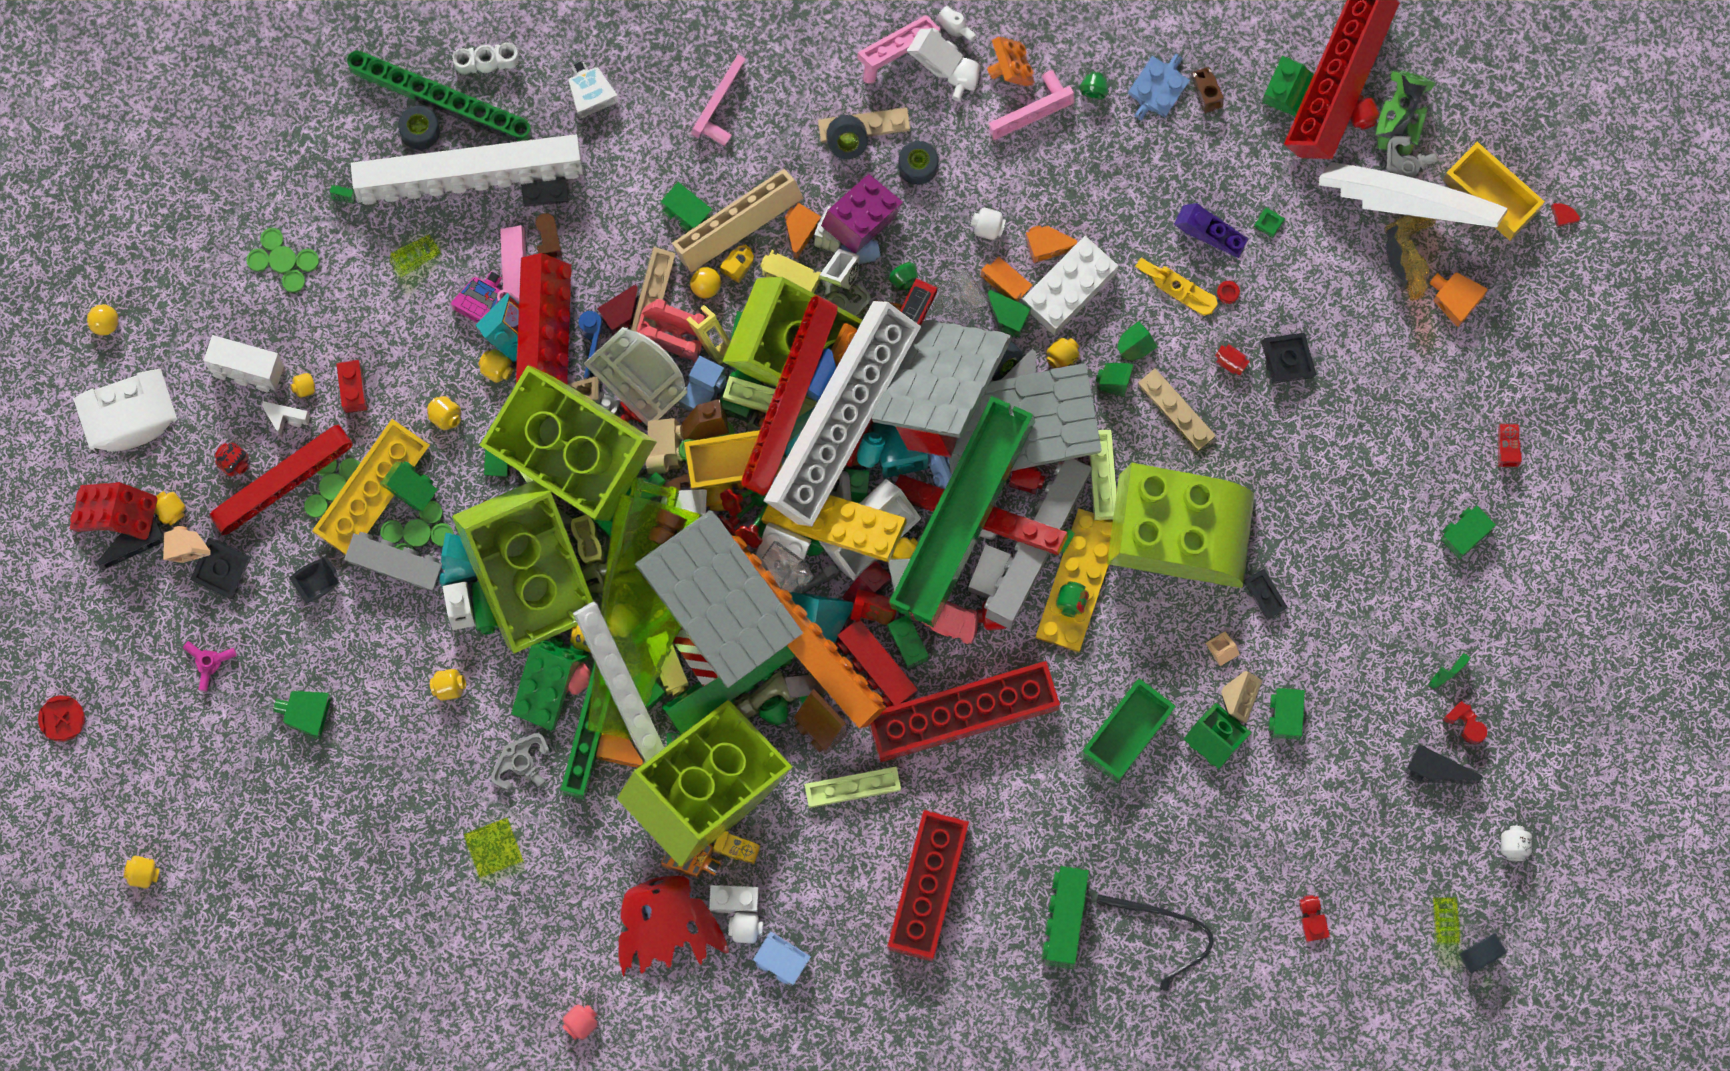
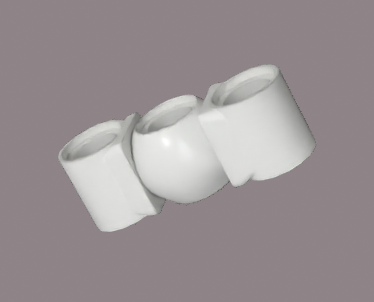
[453,43,519,74]

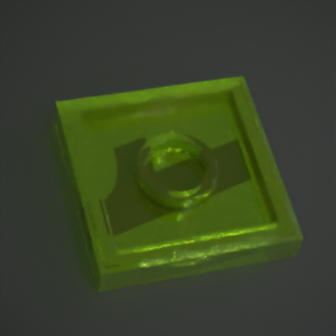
[463,817,524,878]

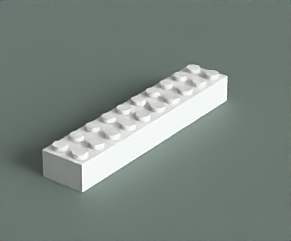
[351,134,583,205]
[764,301,921,526]

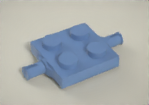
[1127,54,1190,121]

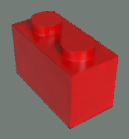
[336,360,368,414]

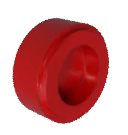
[1217,281,1240,304]

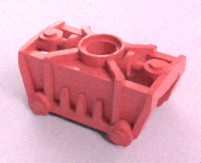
[636,299,706,363]
[911,600,978,644]

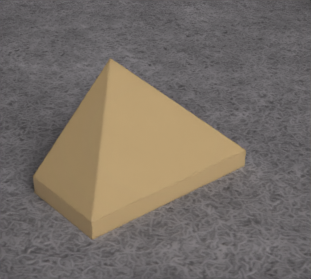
[568,377,600,401]
[1221,671,1262,723]

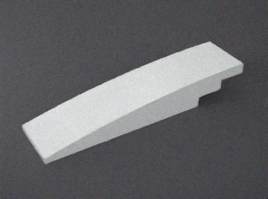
[1319,162,1507,227]

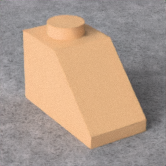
[163,526,210,563]

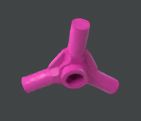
[183,641,237,692]

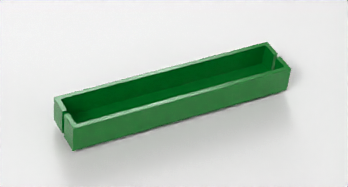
[889,396,1035,628]

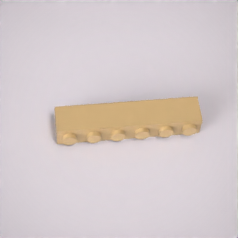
[672,169,803,273]

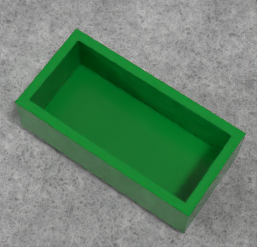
[1081,678,1176,784]
[1041,866,1089,970]

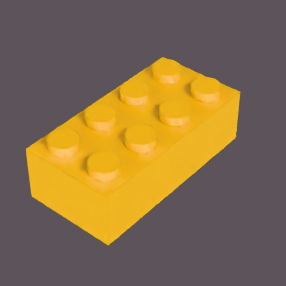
[1443,142,1545,241]
[684,430,782,490]

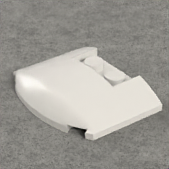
[584,327,688,426]
[73,369,177,452]

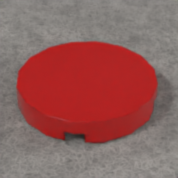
[38,695,85,742]

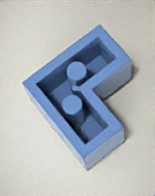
[679,355,727,412]

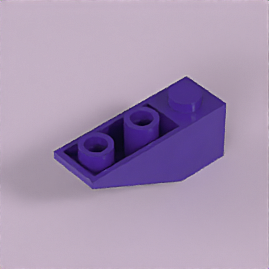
[1173,203,1248,258]

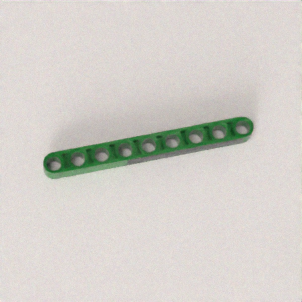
[347,50,532,142]

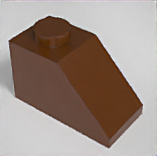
[682,399,729,441]

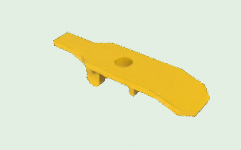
[1135,258,1218,316]

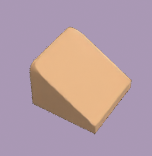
[1206,632,1240,666]

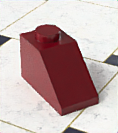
[597,284,639,336]
[842,561,891,606]

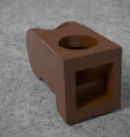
[1191,67,1224,114]
[535,213,562,257]

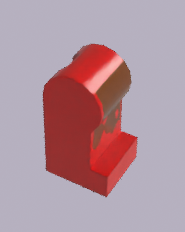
[851,589,896,625]

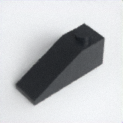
[97,516,164,570]
[1405,744,1483,784]

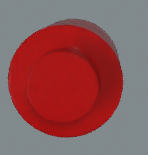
[1215,344,1250,376]

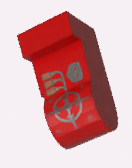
[1498,424,1522,467]

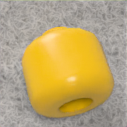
[290,373,315,398]

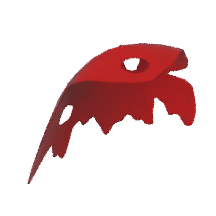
[618,876,729,977]

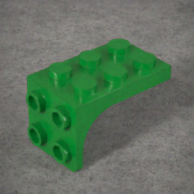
[511,637,590,731]

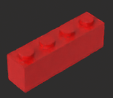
[837,620,918,707]

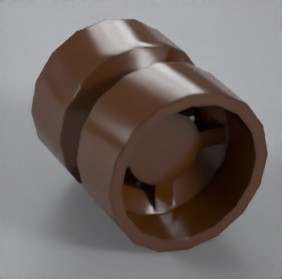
[647,508,687,545]

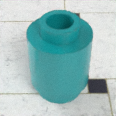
[857,432,885,468]

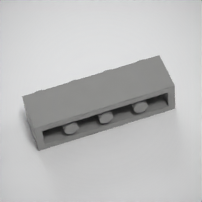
[344,532,442,592]

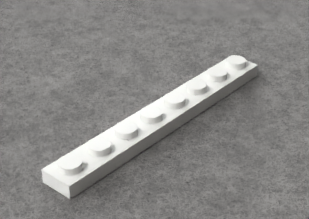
[573,602,664,763]

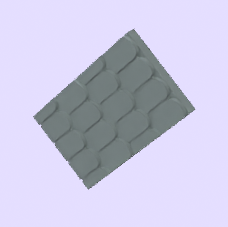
[871,320,1012,458]
[948,363,1102,476]
[635,510,803,688]

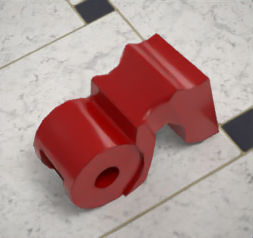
[1443,701,1488,745]

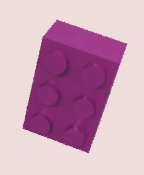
[821,174,903,254]

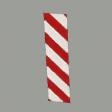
[663,619,718,686]

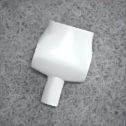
[938,6,977,42]
[948,58,981,101]

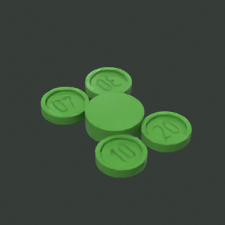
[246,228,319,293]
[304,458,360,518]
[380,501,454,550]

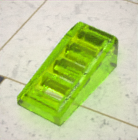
[389,234,441,278]
[1433,897,1460,945]

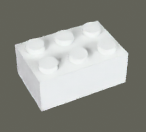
[204,335,284,392]

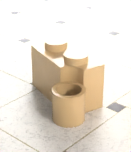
[646,418,684,474]

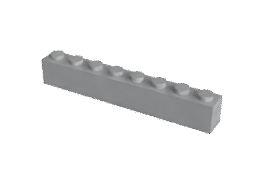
[984,459,1092,629]

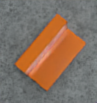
[981,256,1033,302]

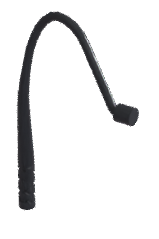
[1097,894,1214,991]

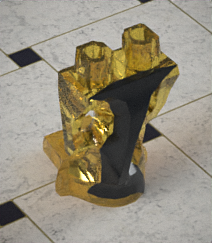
[1384,215,1436,301]

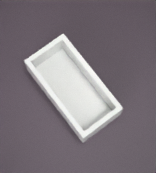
[1022,236,1118,336]
[819,479,921,581]

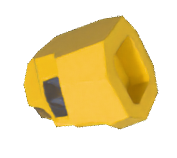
[720,245,754,283]

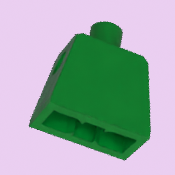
[273,691,332,740]

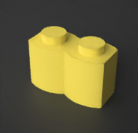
[571,515,604,566]

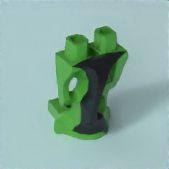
[1376,70,1435,155]

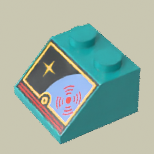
[476,293,519,362]

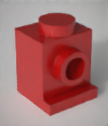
[1009,467,1045,495]

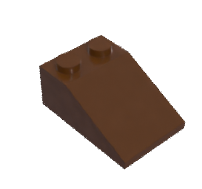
[794,690,847,755]

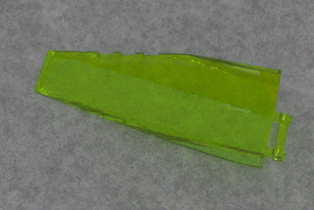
[588,477,703,740]

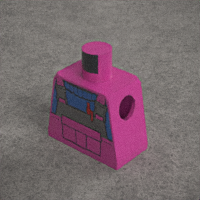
[451,272,502,323]

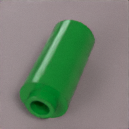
[471,582,499,635]

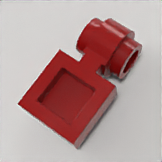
[1299,895,1330,943]

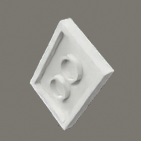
[756,523,812,592]

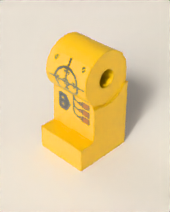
[713,831,761,864]

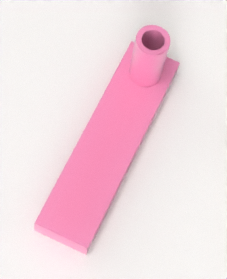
[857,15,941,84]
[691,54,745,146]
[989,70,1074,140]
[497,226,526,302]

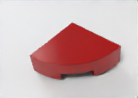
[1551,203,1580,227]

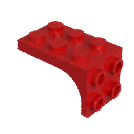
[69,482,158,539]

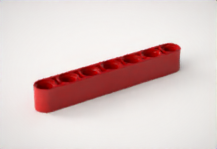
[209,425,353,535]

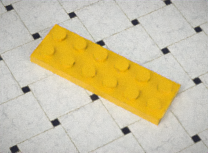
[312,419,430,555]
[761,495,907,562]
[1035,508,1113,652]

